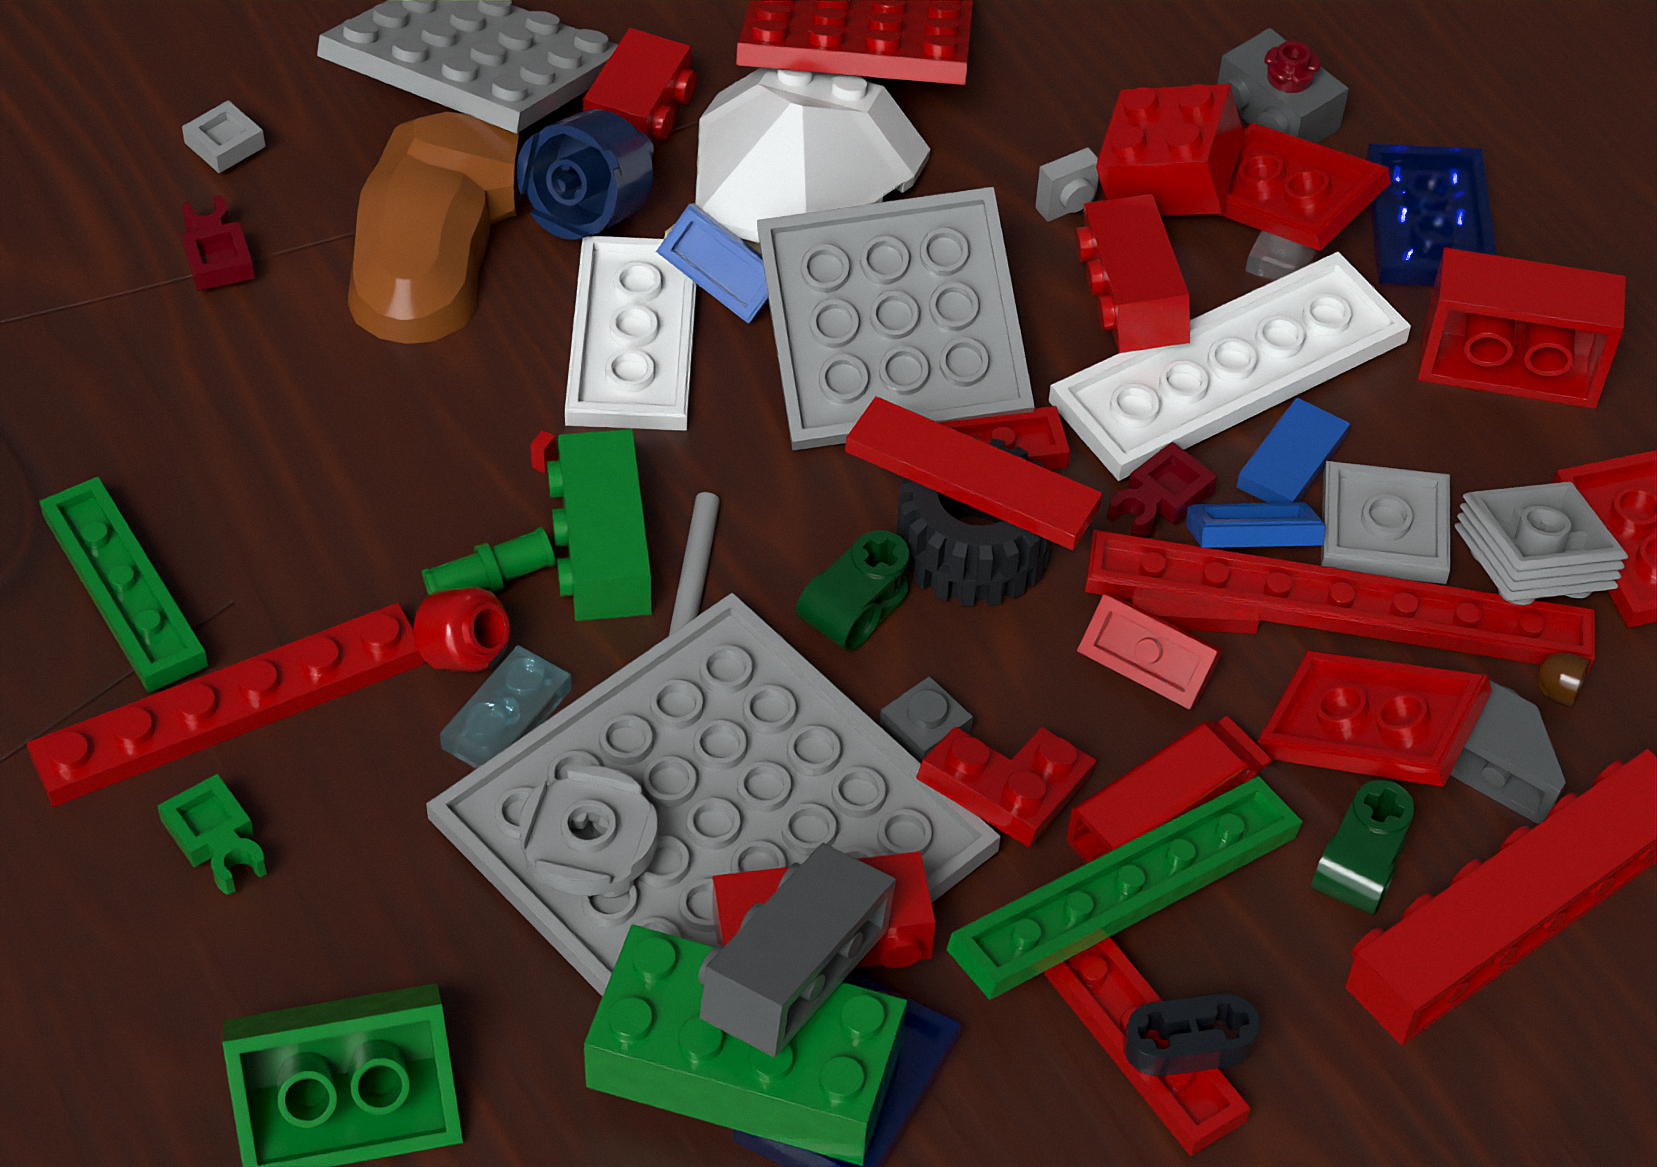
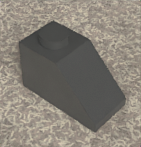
[1450,680,1566,824]

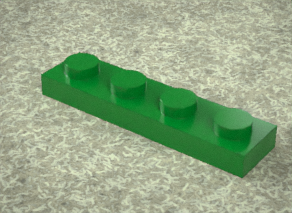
[39,477,208,693]

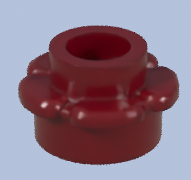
[1264,41,1320,93]

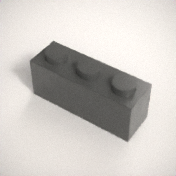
[698,842,896,1058]

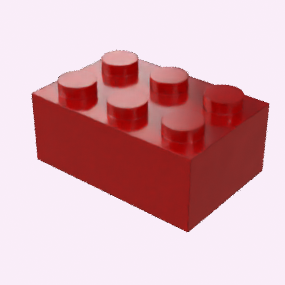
[1417,247,1626,409]

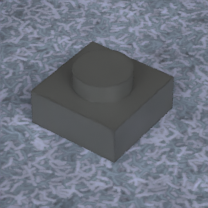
[879,676,973,764]

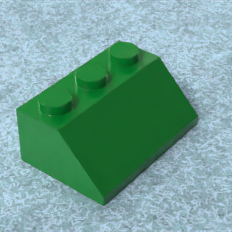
[222,983,463,1167]

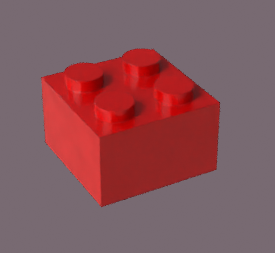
[1096,84,1244,216]

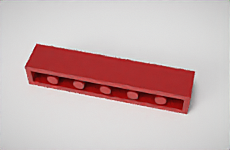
[1345,749,1657,1046]

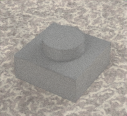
[182,100,265,173]
[1035,147,1099,222]

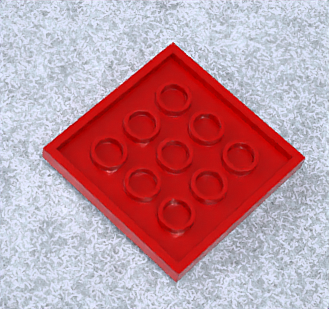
[736,0,973,85]

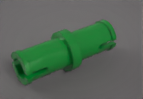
[421,527,556,596]

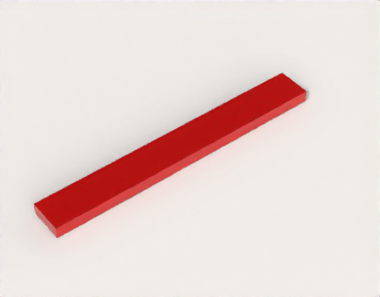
[1085,530,1595,673]

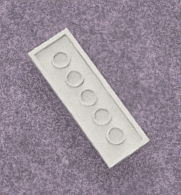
[1049,252,1411,481]

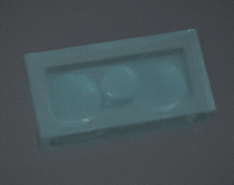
[440,645,572,768]

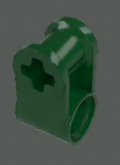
[796,530,909,653]
[1311,780,1415,916]

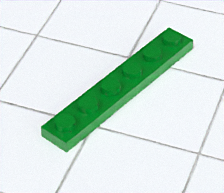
[946,776,1303,1000]

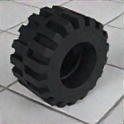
[896,436,1053,606]

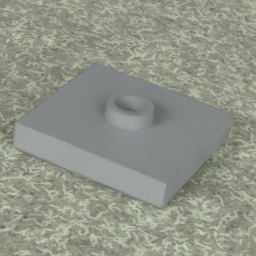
[1321,461,1450,584]

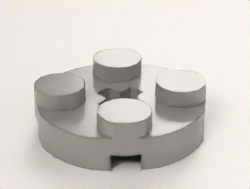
[519,765,658,898]

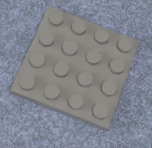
[317,0,618,134]
[757,187,1035,451]

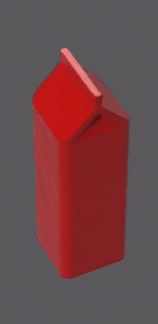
[1066,715,1272,863]

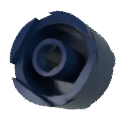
[516,109,654,240]

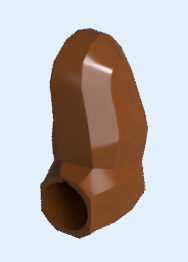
[347,112,524,344]

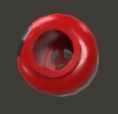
[413,587,511,673]

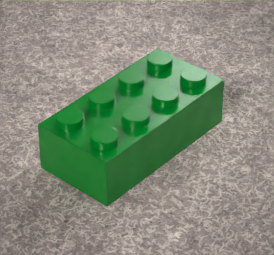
[584,924,907,1166]

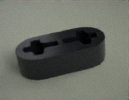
[1123,993,1260,1076]

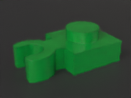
[157,774,267,895]

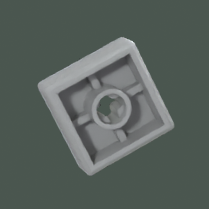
[1454,482,1628,605]

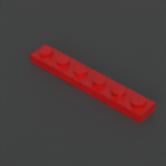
[26,602,425,807]

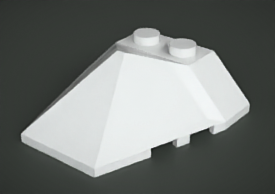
[695,67,930,243]

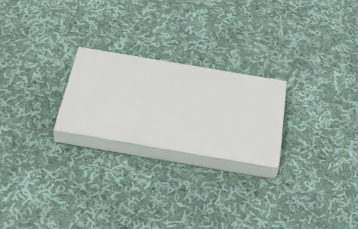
[565,236,697,430]

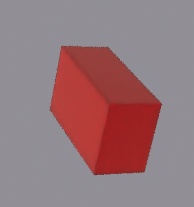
[530,430,556,474]

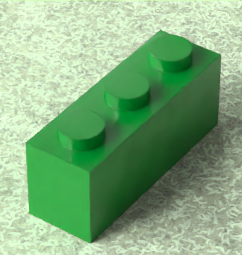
[547,429,652,621]

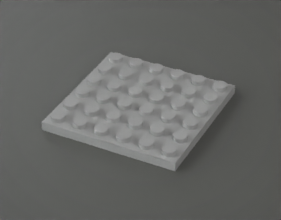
[426,593,1001,997]

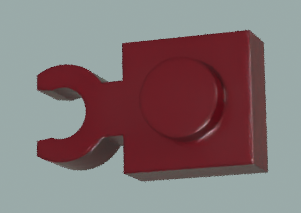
[181,195,255,291]
[1107,442,1218,538]

